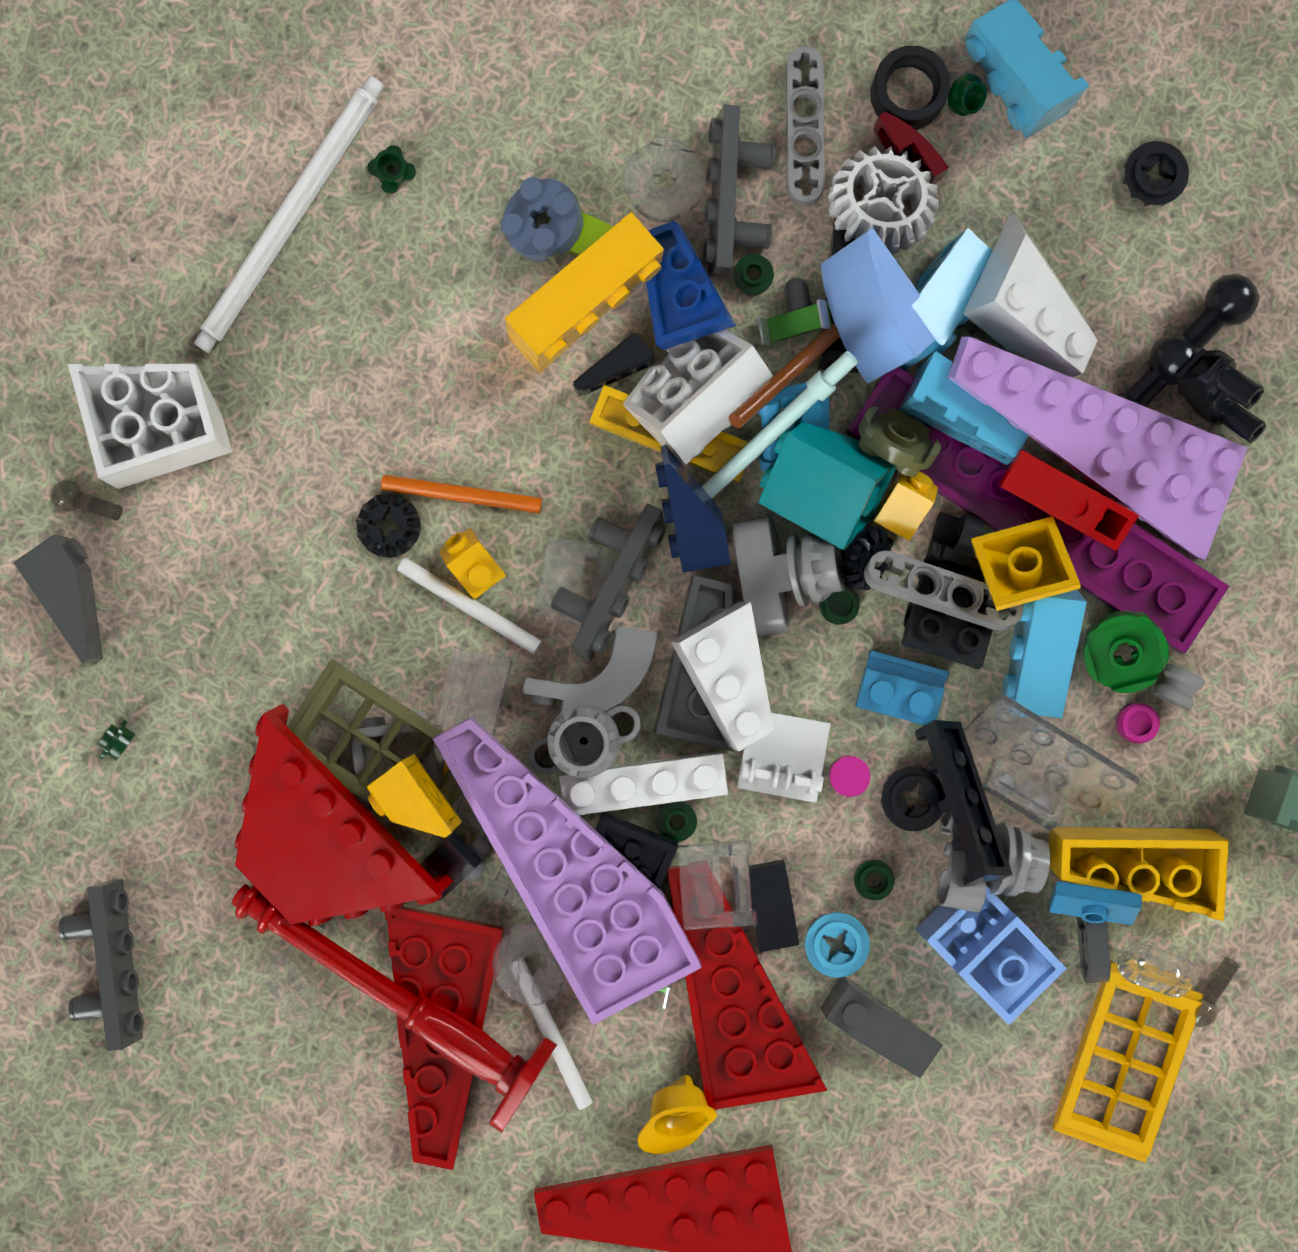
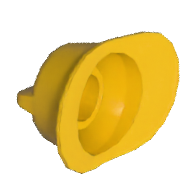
[637,1075,717,1154]

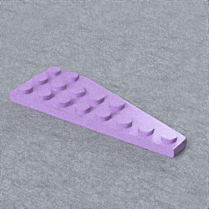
[433,716,702,1025]

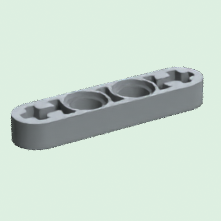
[786,46,824,207]
[864,550,1023,631]

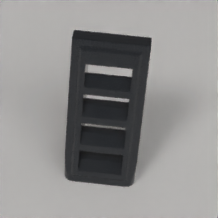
[573,333,655,397]

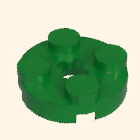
[1083,611,1169,693]

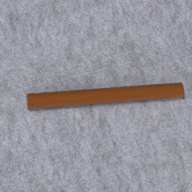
[728,323,840,428]

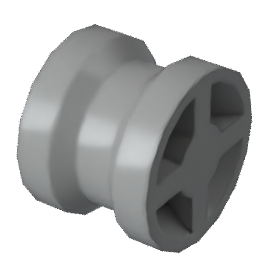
[1152,664,1205,711]

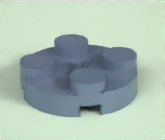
[500,177,583,262]

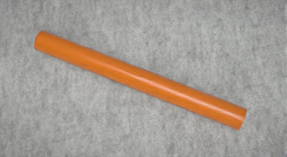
[381,474,543,514]

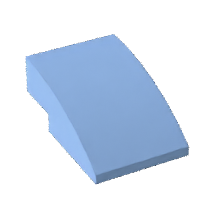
[820,227,936,384]
[915,885,1067,1025]

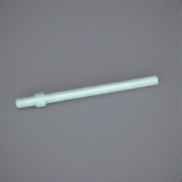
[702,351,858,499]

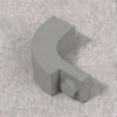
[523,626,657,713]

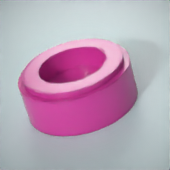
[1116,703,1160,744]
[829,755,871,797]

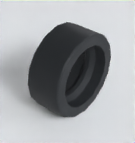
[870,46,950,130]

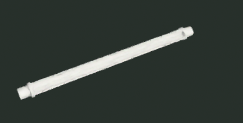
[193,76,384,354]

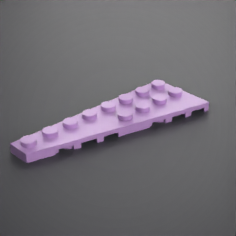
[948,337,1247,561]

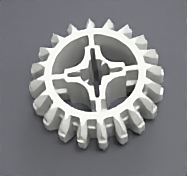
[828,146,939,255]

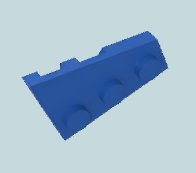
[646,221,736,350]

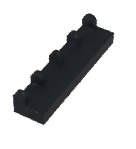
[915,720,1013,887]

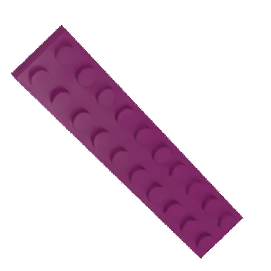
[846,367,1230,654]

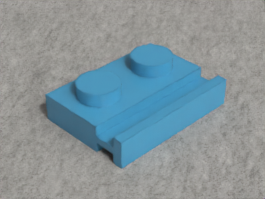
[855,650,949,725]

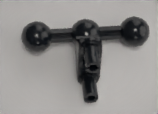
[1115,274,1266,443]

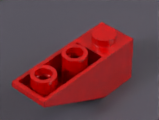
[999,449,1139,551]

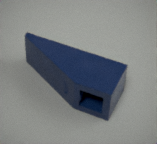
[655,445,731,573]

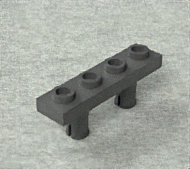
[703,104,776,277]
[551,503,667,663]
[58,879,144,1051]

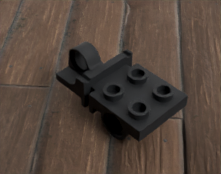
[901,512,996,669]

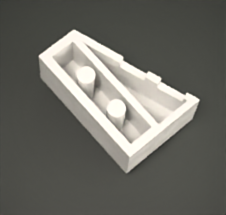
[670,602,774,752]

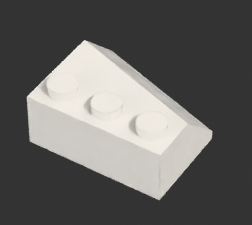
[963,214,1098,377]
[623,330,773,465]

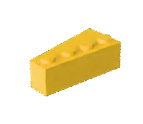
[505,212,664,374]
[1049,827,1229,921]

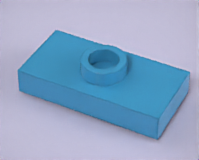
[1049,881,1142,925]

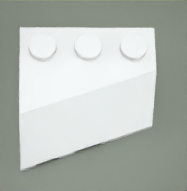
[68,364,232,489]

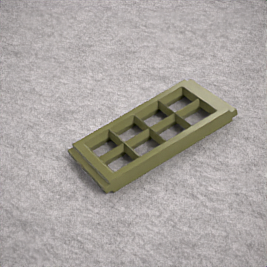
[287,659,462,842]

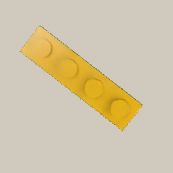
[589,385,748,483]

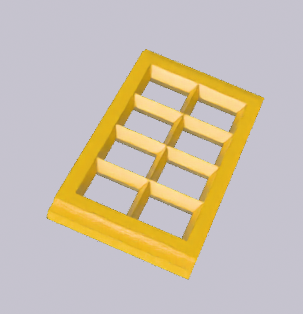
[1052,961,1203,1163]

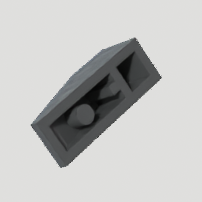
[13,535,103,663]
[820,977,943,1078]

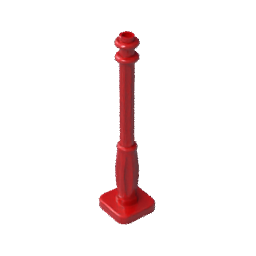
[231,884,558,1133]

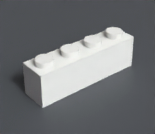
[559,751,728,815]

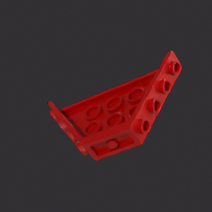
[235,704,453,926]

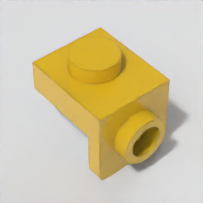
[439,528,506,600]

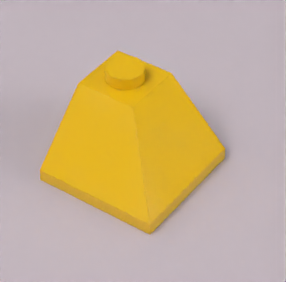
[971,516,1081,611]
[366,754,462,838]

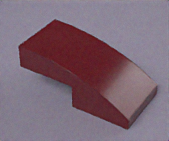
[873,112,949,184]

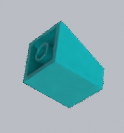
[758,422,896,550]

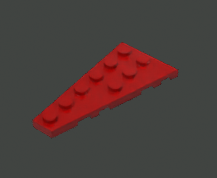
[668,860,828,1110]
[384,906,504,1170]
[534,1144,792,1252]

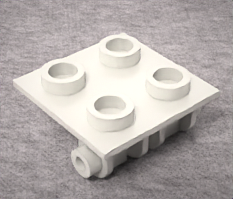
[737,712,831,803]

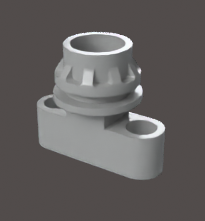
[733,516,845,637]
[528,705,641,778]
[937,811,1050,913]

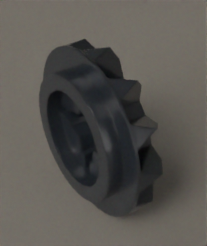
[1123,141,1189,207]
[355,493,421,558]
[842,527,894,591]
[880,766,946,831]

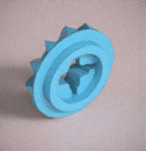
[804,911,870,978]

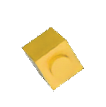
[874,472,938,541]

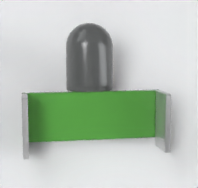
[757,278,832,347]

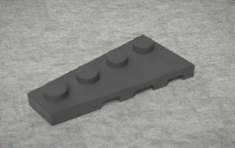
[653,575,733,751]

